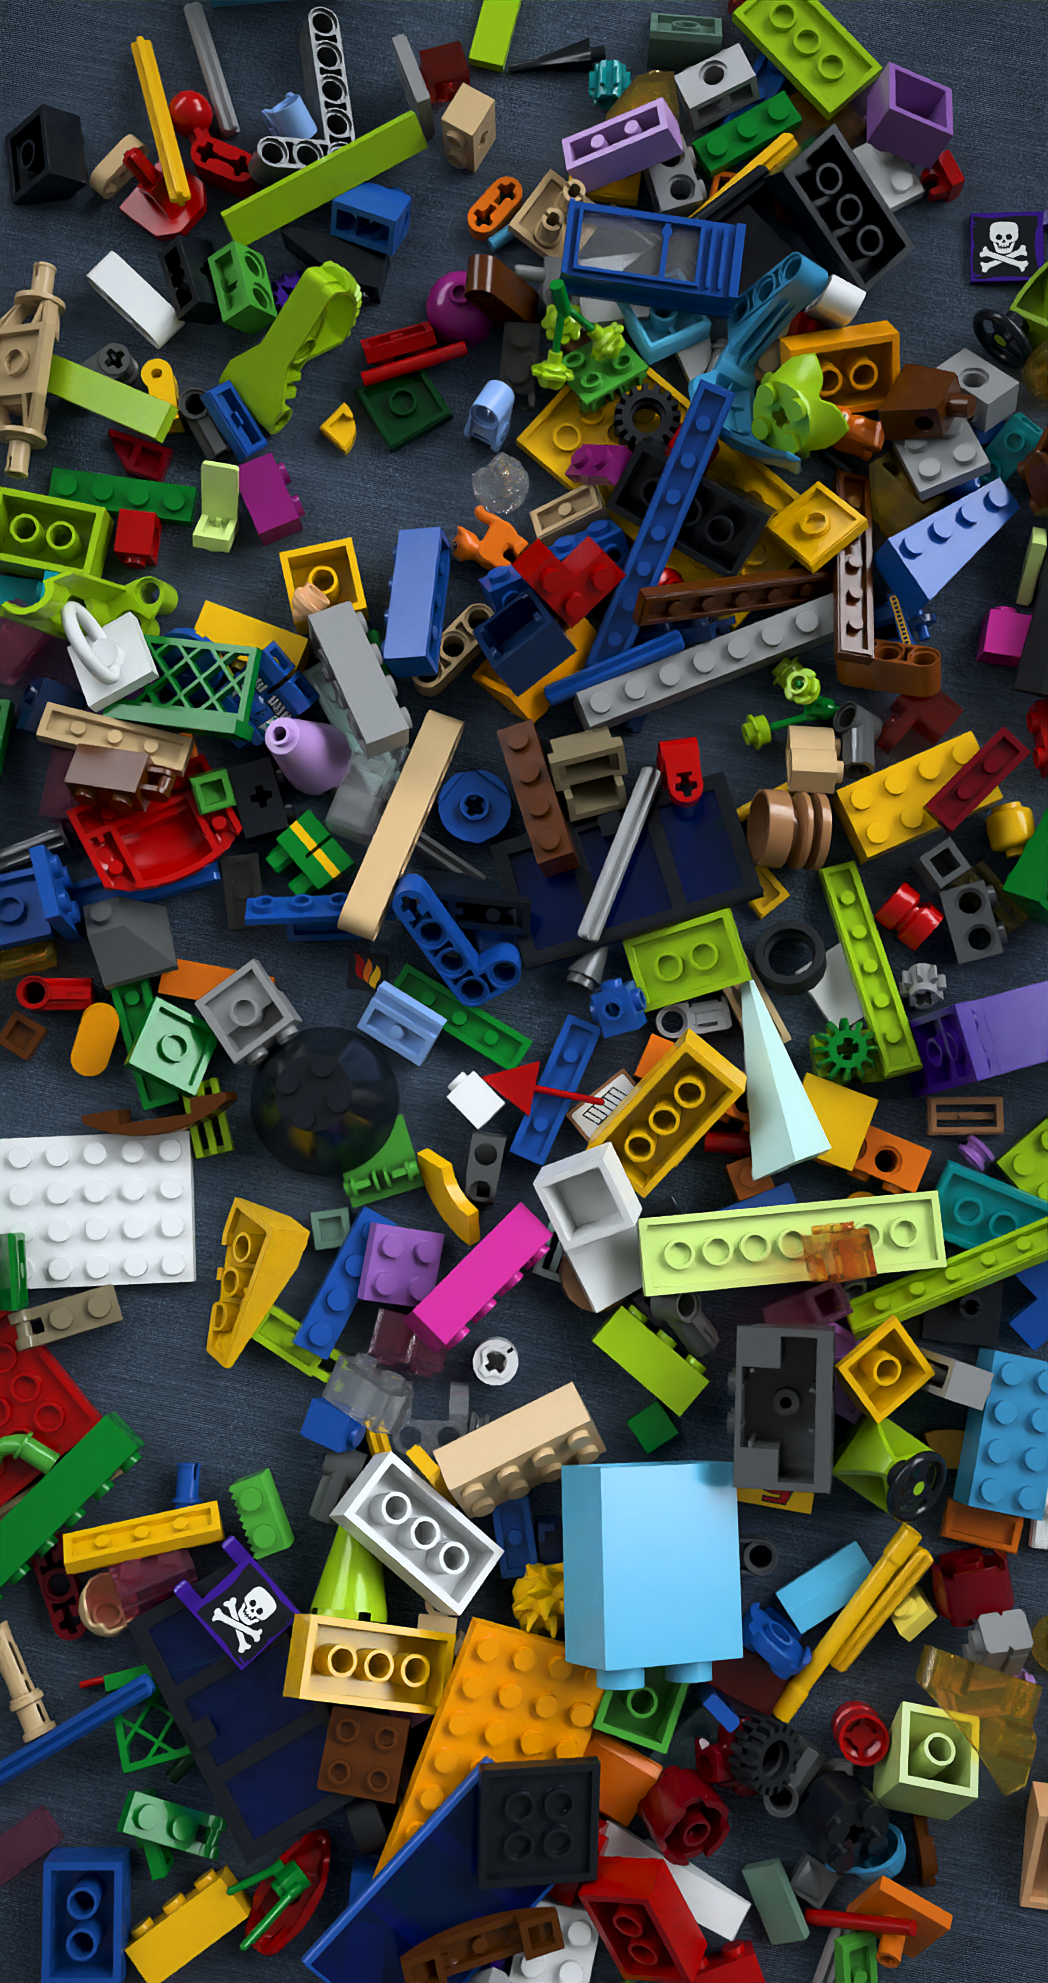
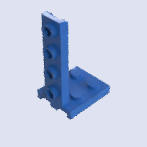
[29,844,222,944]

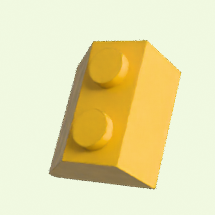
[834,1315,936,1424]

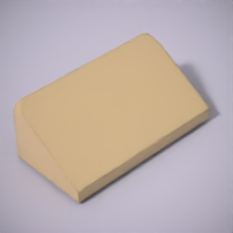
[529,484,612,547]

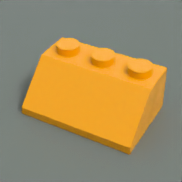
[471,608,597,723]

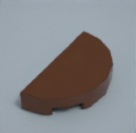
[910,1813,938,1888]

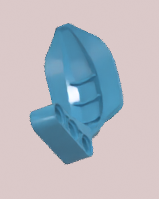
[688,252,828,475]

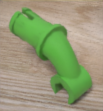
[0,1431,61,1476]

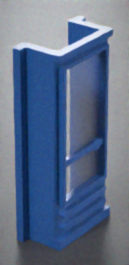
[559,198,746,319]

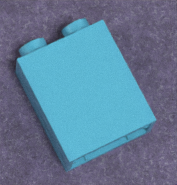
[561,1460,743,1690]

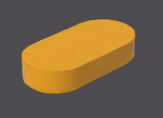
[71,1003,120,1076]

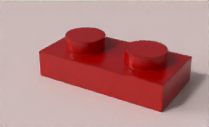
[360,321,437,365]

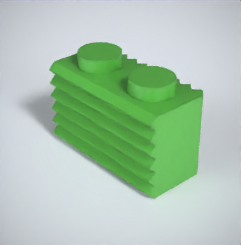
[229,1468,295,1560]

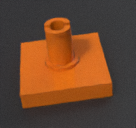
[846,1875,953,1968]

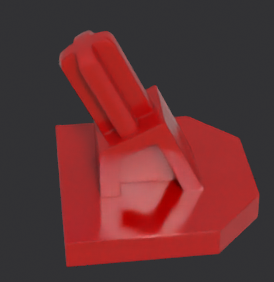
[119,147,207,242]

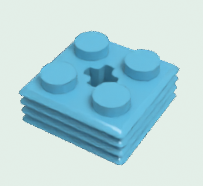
[616,268,712,365]

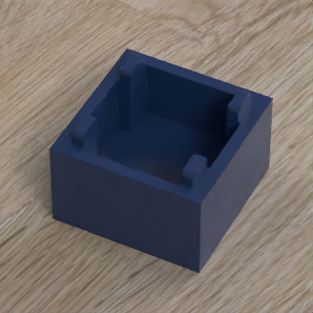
[472,586,577,697]

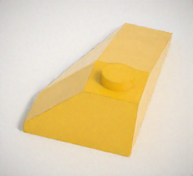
[206,1197,310,1368]

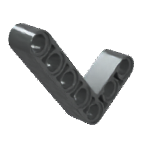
[248,6,356,186]

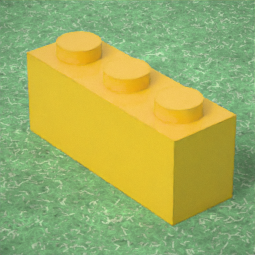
[194,600,311,687]
[125,1864,253,1983]

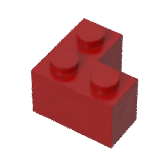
[511,536,626,628]

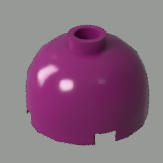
[425,270,495,348]

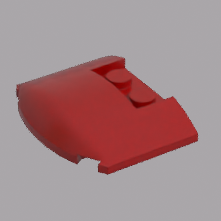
[66,754,243,891]

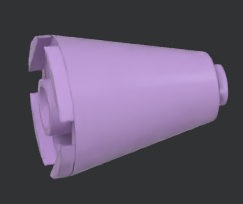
[265,717,353,796]

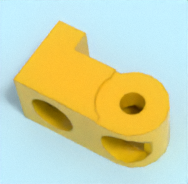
[141,359,185,434]

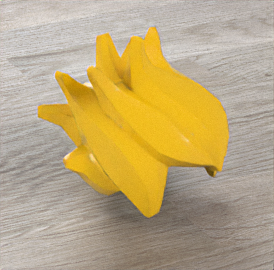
[512,1563,565,1638]

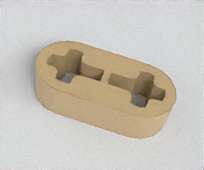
[89,134,149,199]

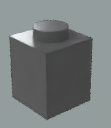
[911,837,971,895]

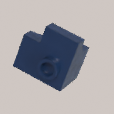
[16,677,85,735]

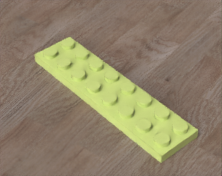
[636,1190,947,1297]

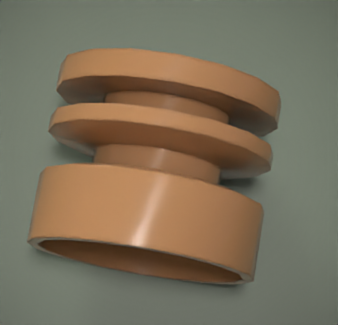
[746,789,832,871]

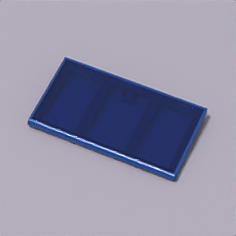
[301,1755,555,1983]

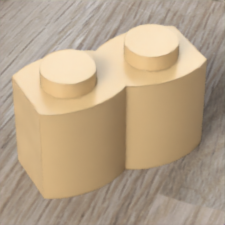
[785,725,844,794]

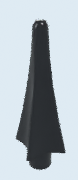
[508,37,606,73]

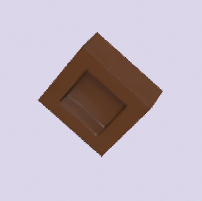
[0,1010,50,1062]

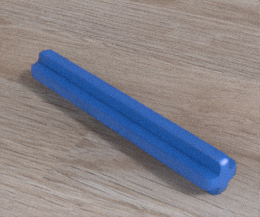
[544,630,685,706]

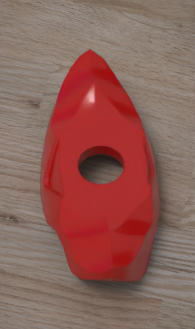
[245,1828,331,1956]

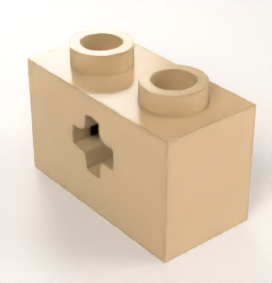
[441,83,496,173]

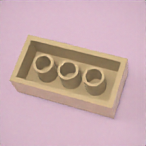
[433,1382,607,1519]

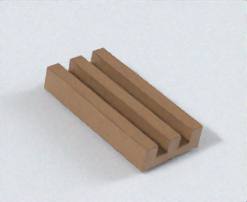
[925,1097,1004,1135]

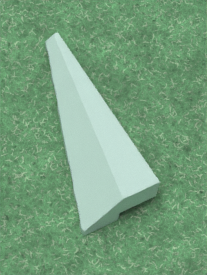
[739,979,831,1181]

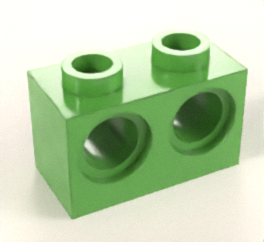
[208,240,278,336]

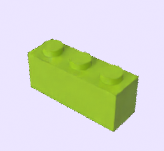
[591,1304,710,1417]

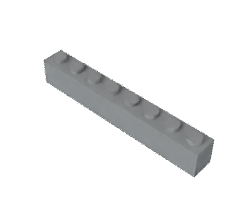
[573,593,834,731]

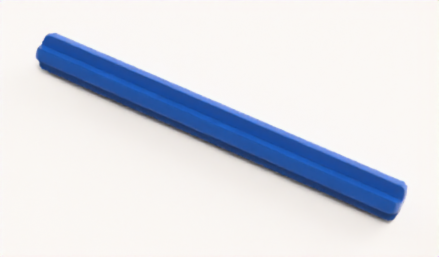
[0,1674,156,1787]

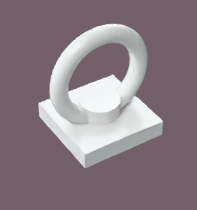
[60,601,159,712]

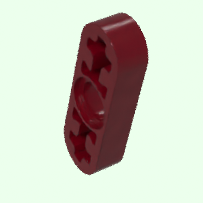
[31,1532,88,1641]

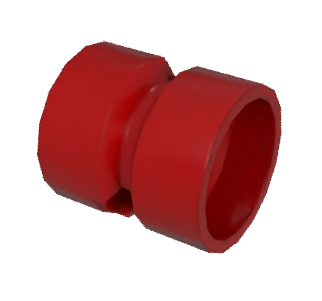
[874,881,945,951]
[831,1700,890,1767]

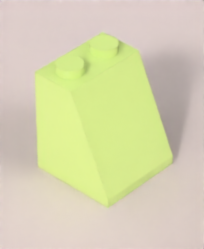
[873,1701,980,1821]

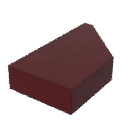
[108,428,174,482]

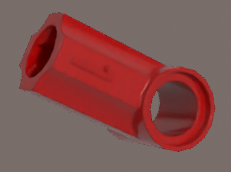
[16,976,95,1013]

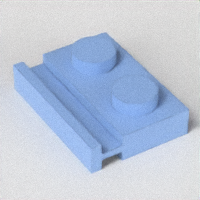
[357,980,447,1067]

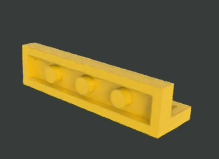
[63,1500,225,1574]

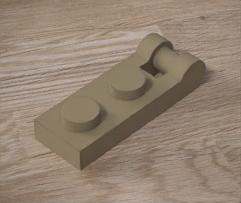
[8,1284,123,1352]

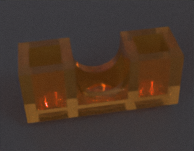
[801,1221,878,1283]

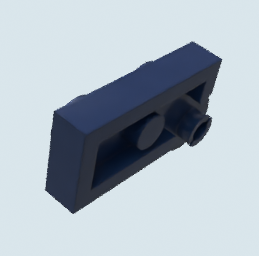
[640,614,736,644]

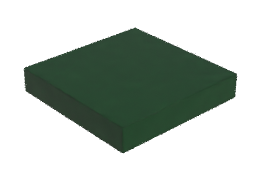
[354,369,453,454]

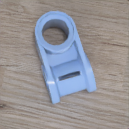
[260,91,318,139]
[464,380,515,452]

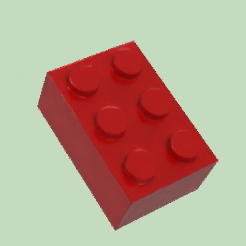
[578,1856,708,1983]

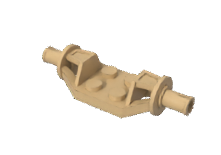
[0,261,66,479]

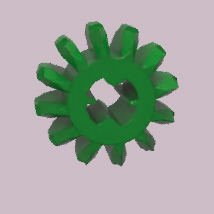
[812,1018,878,1083]

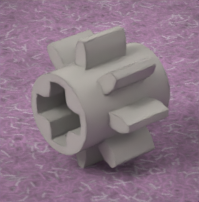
[899,963,947,1009]

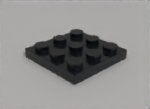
[476,1756,601,1890]

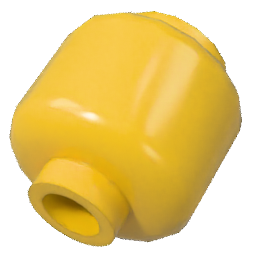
[985,801,1036,859]

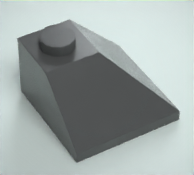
[83,896,179,990]

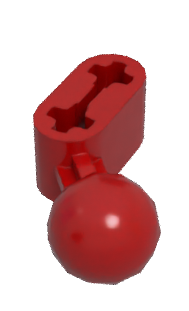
[168,90,260,198]

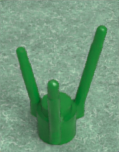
[226,1858,311,1951]

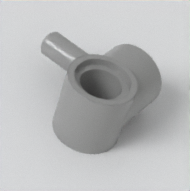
[514,256,581,311]

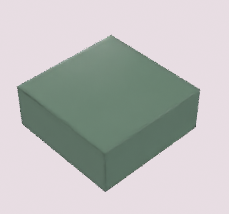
[310,1207,351,1250]

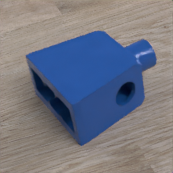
[330,182,412,256]

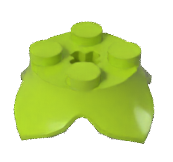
[751,353,850,459]

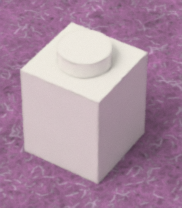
[447,1071,506,1130]

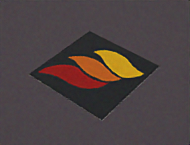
[346,951,388,991]

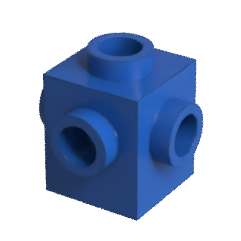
[590,977,647,1039]

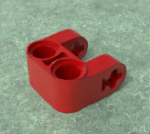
[656,736,703,822]

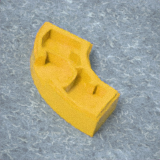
[417,1148,480,1246]

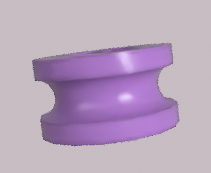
[957,1135,995,1172]

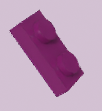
[565,444,633,486]

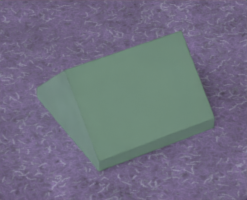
[647,12,722,70]

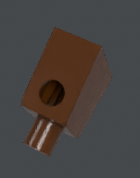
[878,363,976,440]

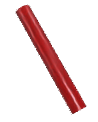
[360,340,468,387]
[804,1908,917,1937]

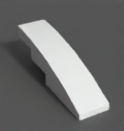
[603,1819,751,1941]

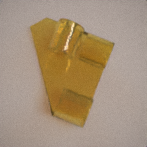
[914,1644,1043,1796]

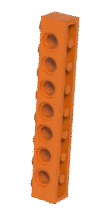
[633,1034,932,1195]

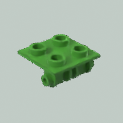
[562,340,650,414]
[342,1114,425,1208]

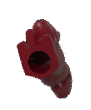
[695,1715,758,1798]

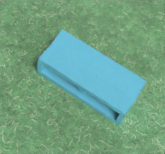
[775,1540,873,1634]

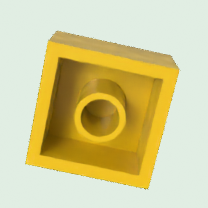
[279,537,370,636]

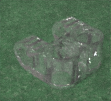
[392,1380,470,1456]

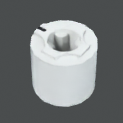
[473,1336,519,1386]

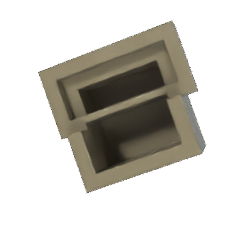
[547,725,628,822]

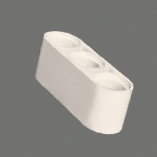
[86,251,185,349]
[804,274,866,329]

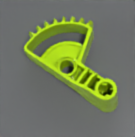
[219,260,362,435]

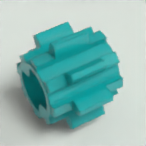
[588,60,631,110]

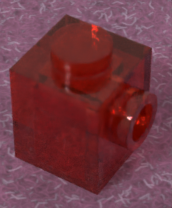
[419,40,470,103]

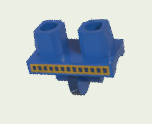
[874,593,937,645]

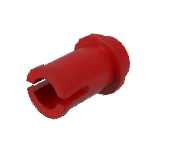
[704,1129,750,1159]

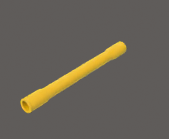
[770,1523,922,1723]

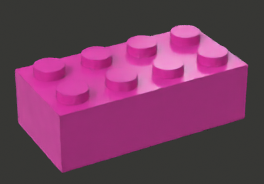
[403,1202,554,1353]

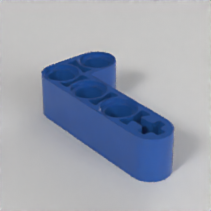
[393,874,521,1007]

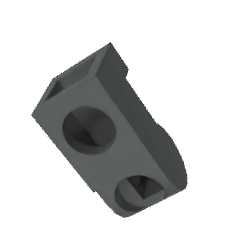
[465,1130,507,1205]

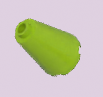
[310,1525,388,1623]

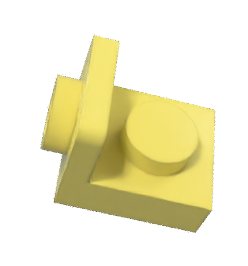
[890,1584,938,1642]

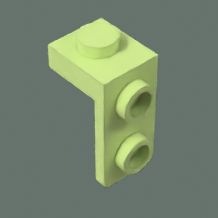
[193,460,239,553]

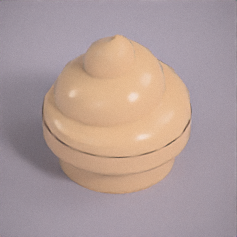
[292,582,330,621]

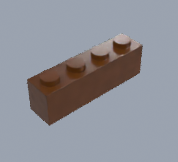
[496,719,581,878]

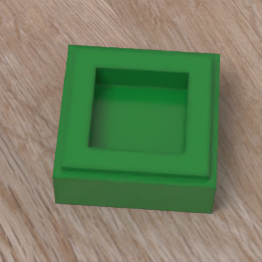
[626,1400,679,1454]

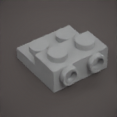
[194,959,303,1067]

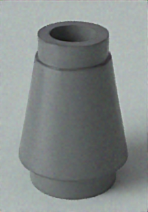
[565,945,610,994]

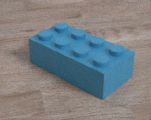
[953,1348,1048,1521]

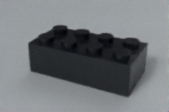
[763,123,915,293]
[605,435,777,577]

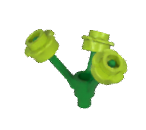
[741,656,840,750]

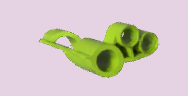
[0,569,178,642]

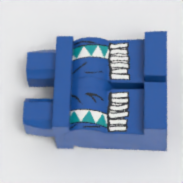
[212,640,320,750]

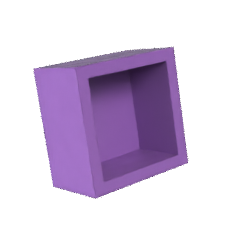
[867,62,953,170]

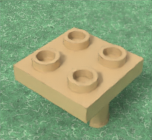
[507,168,600,259]

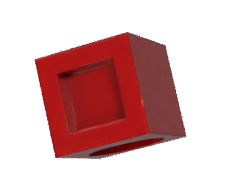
[114,509,163,569]

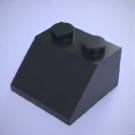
[5,104,88,206]

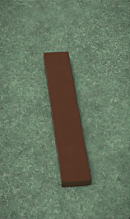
[832,470,874,665]
[632,563,833,626]

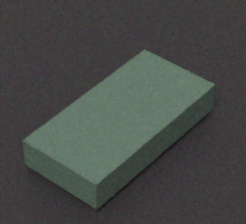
[742,1858,810,1945]

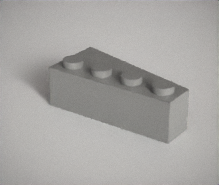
[308,600,413,759]

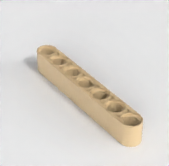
[337,709,465,942]

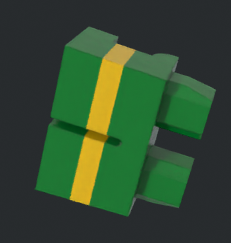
[265,809,357,896]

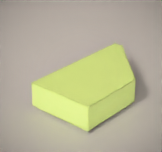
[1016,527,1047,606]

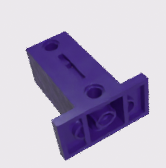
[907,980,1048,1098]

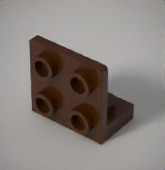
[317,1706,413,1804]

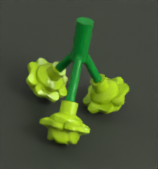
[531,279,625,390]

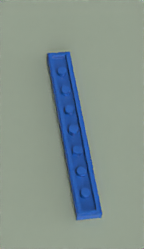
[584,379,736,668]

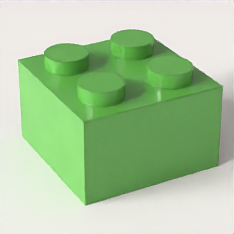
[591,1666,689,1754]

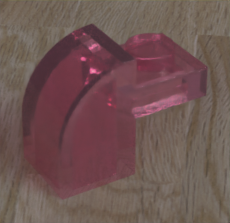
[759,1277,854,1325]

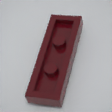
[922,726,1031,834]

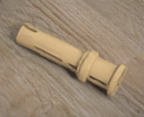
[0,1620,57,1743]

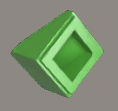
[187,767,236,815]

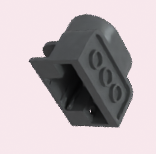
[727,1323,836,1494]

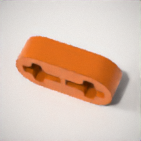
[467,176,523,241]

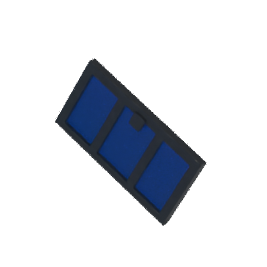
[490,771,764,971]
[126,1551,357,1864]

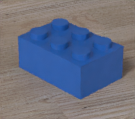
[41,1847,132,1983]

